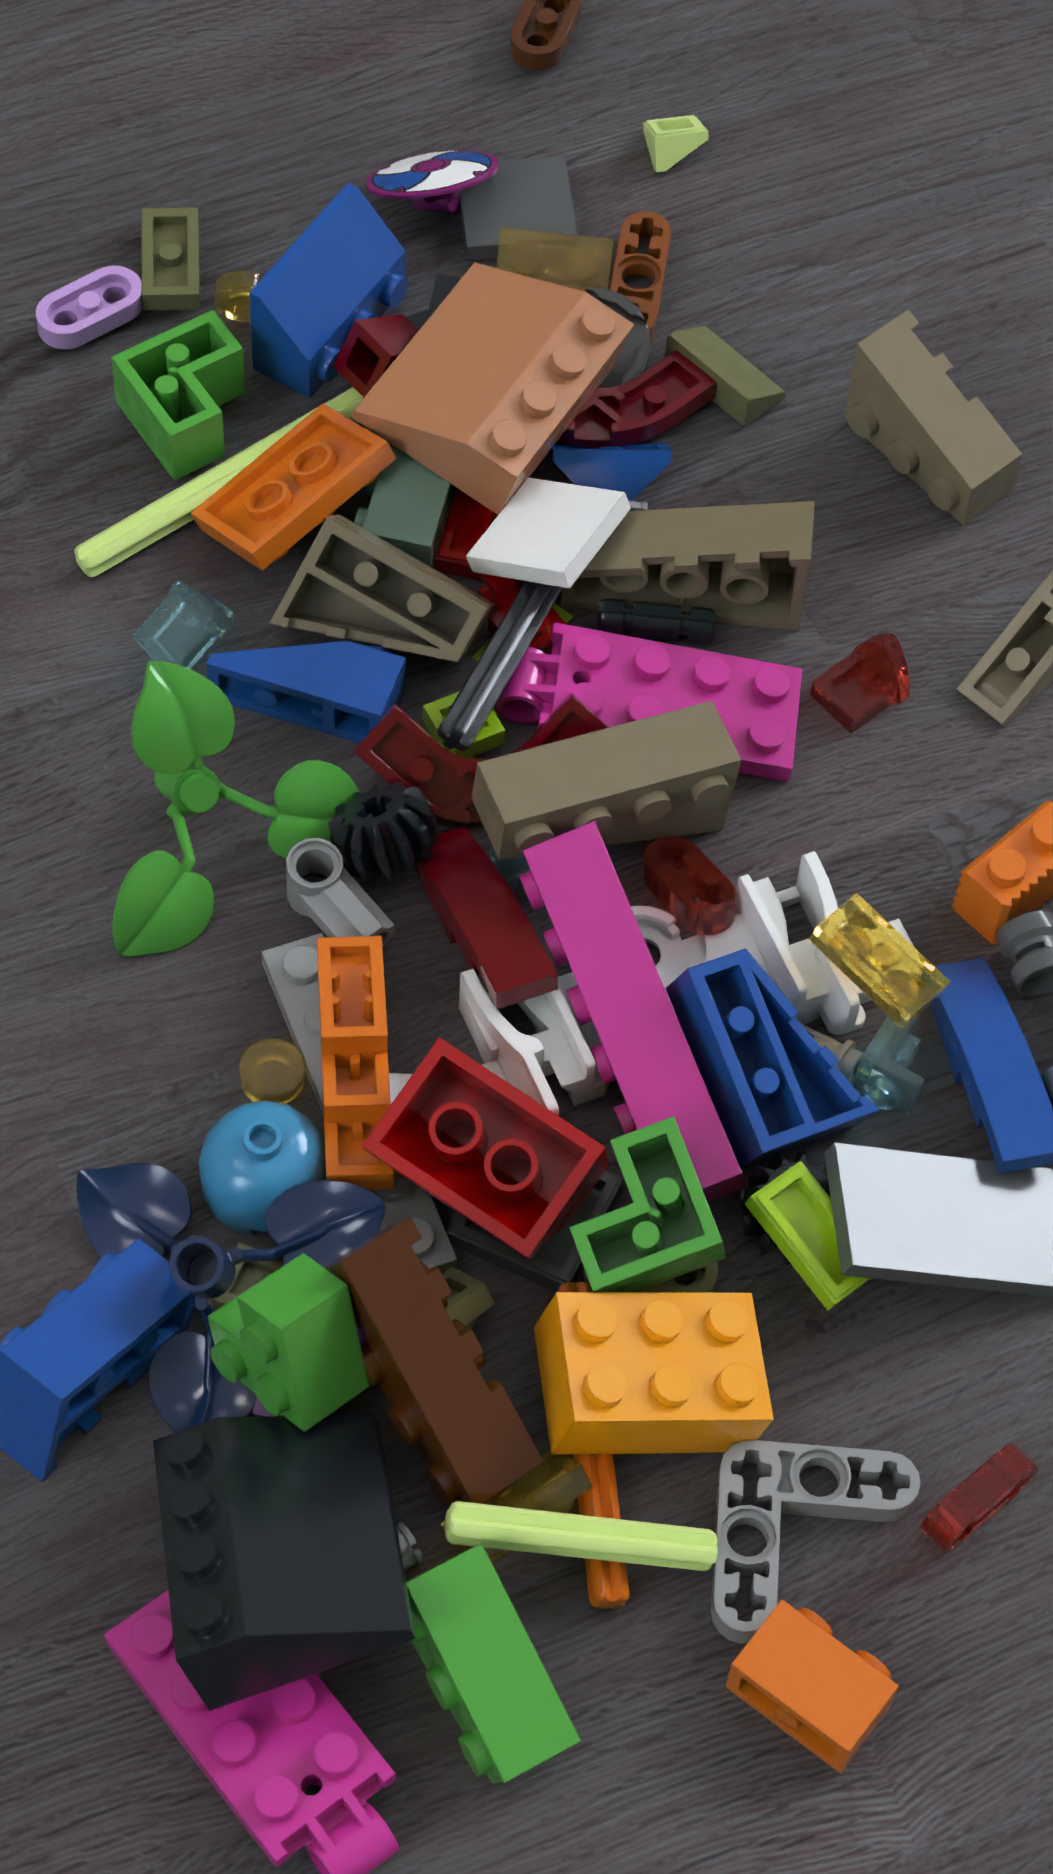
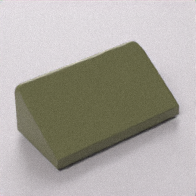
[665,326,786,427]

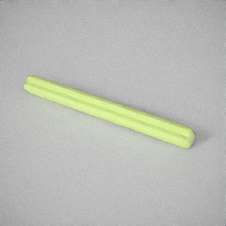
[74,387,364,577]

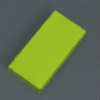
[744,1161,872,1311]

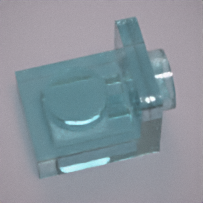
[853,999,924,1116]

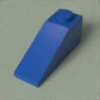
[206,641,406,743]

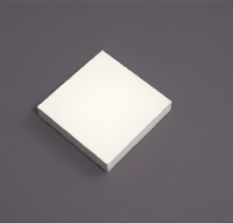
[466,478,631,589]

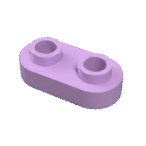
[36,266,143,349]

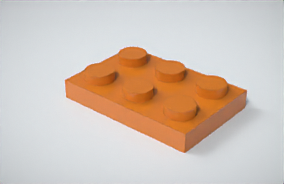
[191,404,397,571]

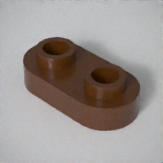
[510,0,582,70]

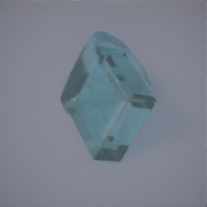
[132,579,235,669]

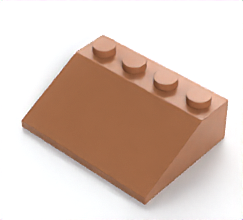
[351,262,635,515]

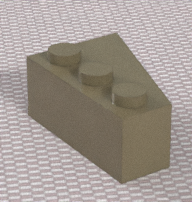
[844,309,1022,526]
[269,515,496,662]

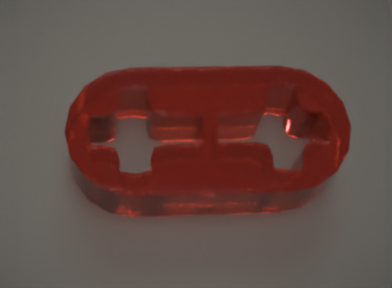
[644,837,735,935]
[920,1443,1039,1553]

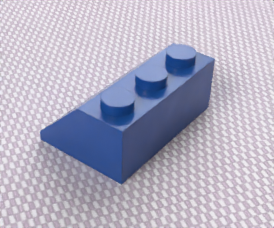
[249,182,409,399]

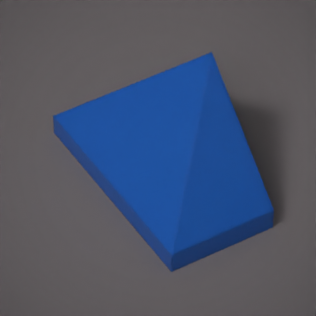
[550,443,671,501]

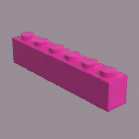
[519,821,746,1202]

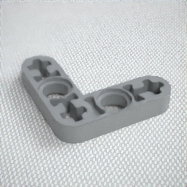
[711,1440,921,1644]

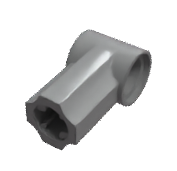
[286,838,395,949]

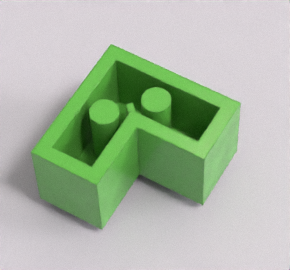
[111,310,246,481]
[569,1116,727,1292]
[207,1253,369,1432]

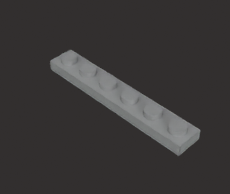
[261,933,457,1273]

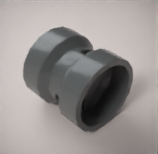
[996,911,1053,998]

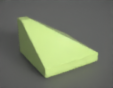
[643,115,709,172]

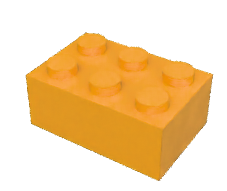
[534,1292,774,1455]

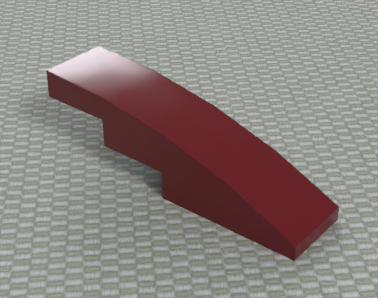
[415,826,558,1009]

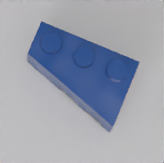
[666,948,879,1169]
[0,1238,196,1483]

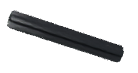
[438,581,563,751]

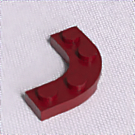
[557,350,717,448]
[354,693,610,824]

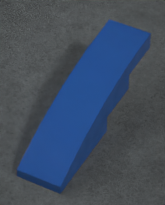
[924,958,1053,1174]

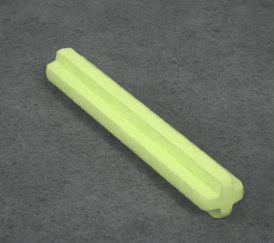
[445,1501,718,1571]

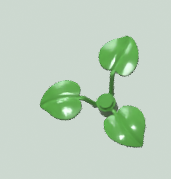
[112,660,360,957]

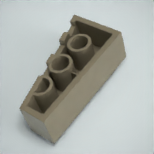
[561,501,815,631]
[471,701,742,859]

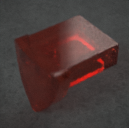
[810,633,910,734]

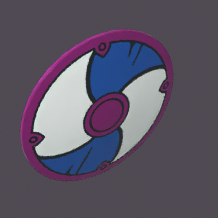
[366,150,499,212]

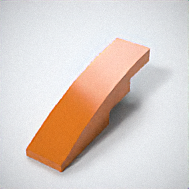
[317,936,394,1191]

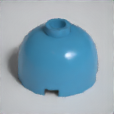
[198,1100,326,1236]

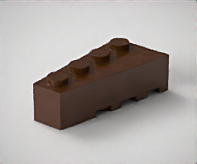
[324,1216,543,1505]

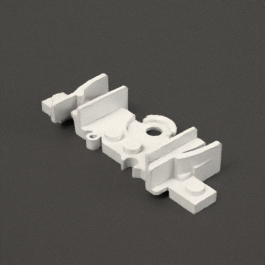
[459,851,927,1116]

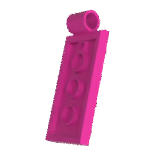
[495,622,802,782]
[104,1590,400,1874]

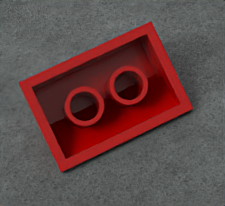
[362,1037,609,1261]

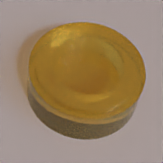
[214,271,263,322]
[239,1038,305,1104]

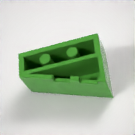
[406,1543,581,1784]

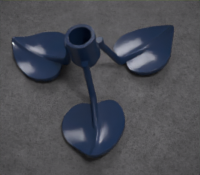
[76,1163,386,1433]

